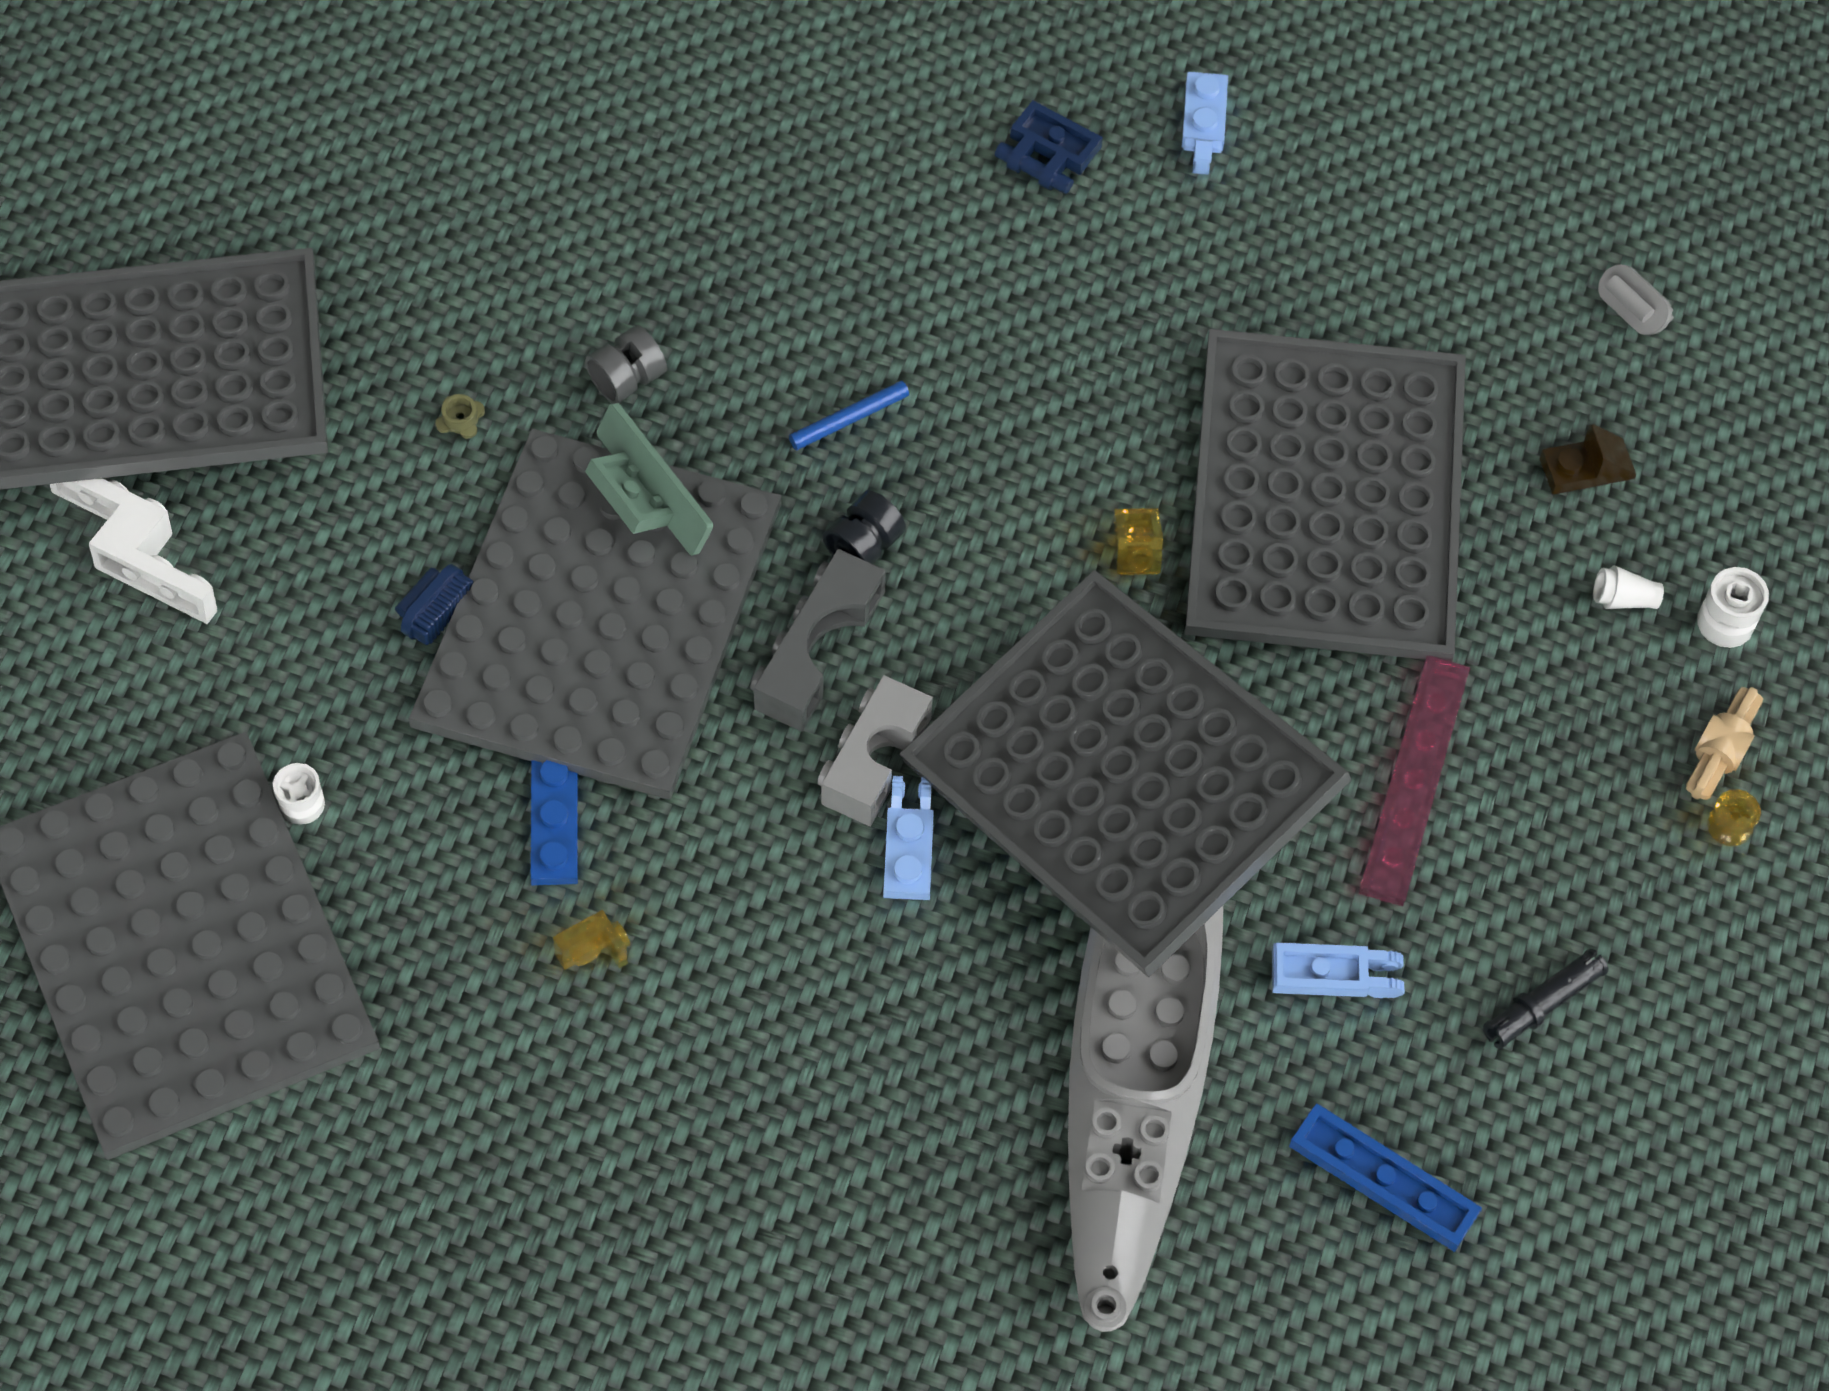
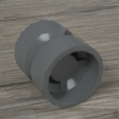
[585,325,667,404]

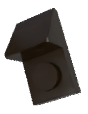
[1539,424,1637,495]

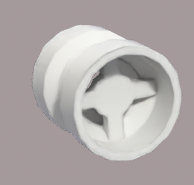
[273,763,325,825]

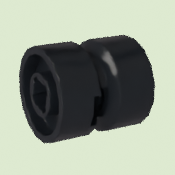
[823,490,906,564]

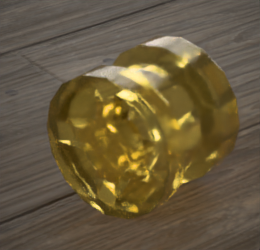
[1707,789,1761,846]

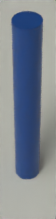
[789,380,909,451]

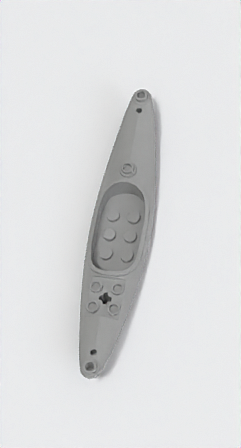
[1068,906,1223,1332]

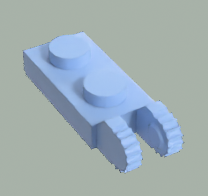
[883,776,934,900]
[1272,943,1405,999]

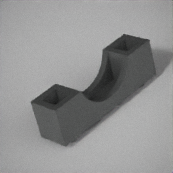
[750,549,886,732]

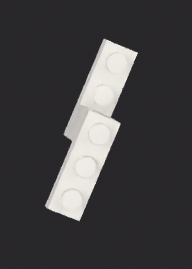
[50,478,217,624]

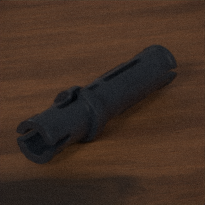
[1483,948,1608,1049]

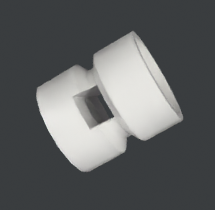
[1697,567,1769,648]

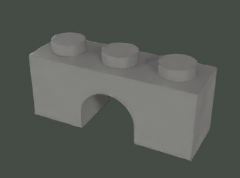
[817,675,933,827]

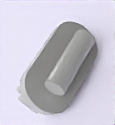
[1598,264,1674,335]

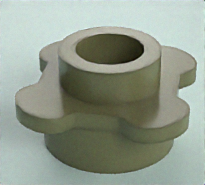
[435,394,485,439]

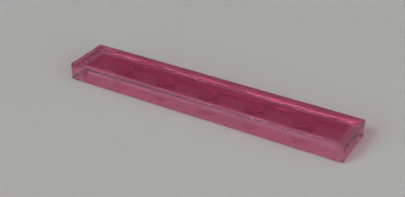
[1358,655,1470,907]

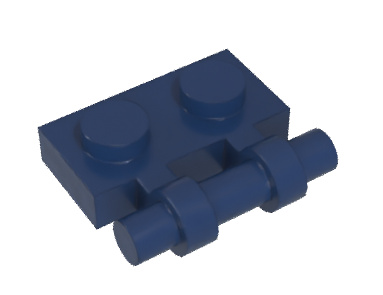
[995,100,1103,194]

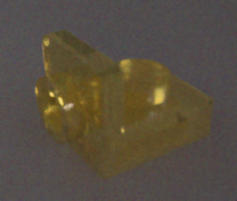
[1114,508,1163,575]
[553,910,630,970]

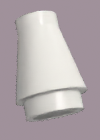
[1593,565,1664,609]

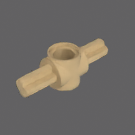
[1686,687,1763,800]

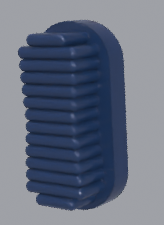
[395,564,474,645]

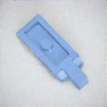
[1182,71,1228,175]

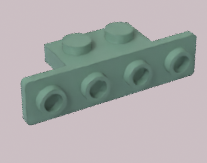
[585,403,713,556]

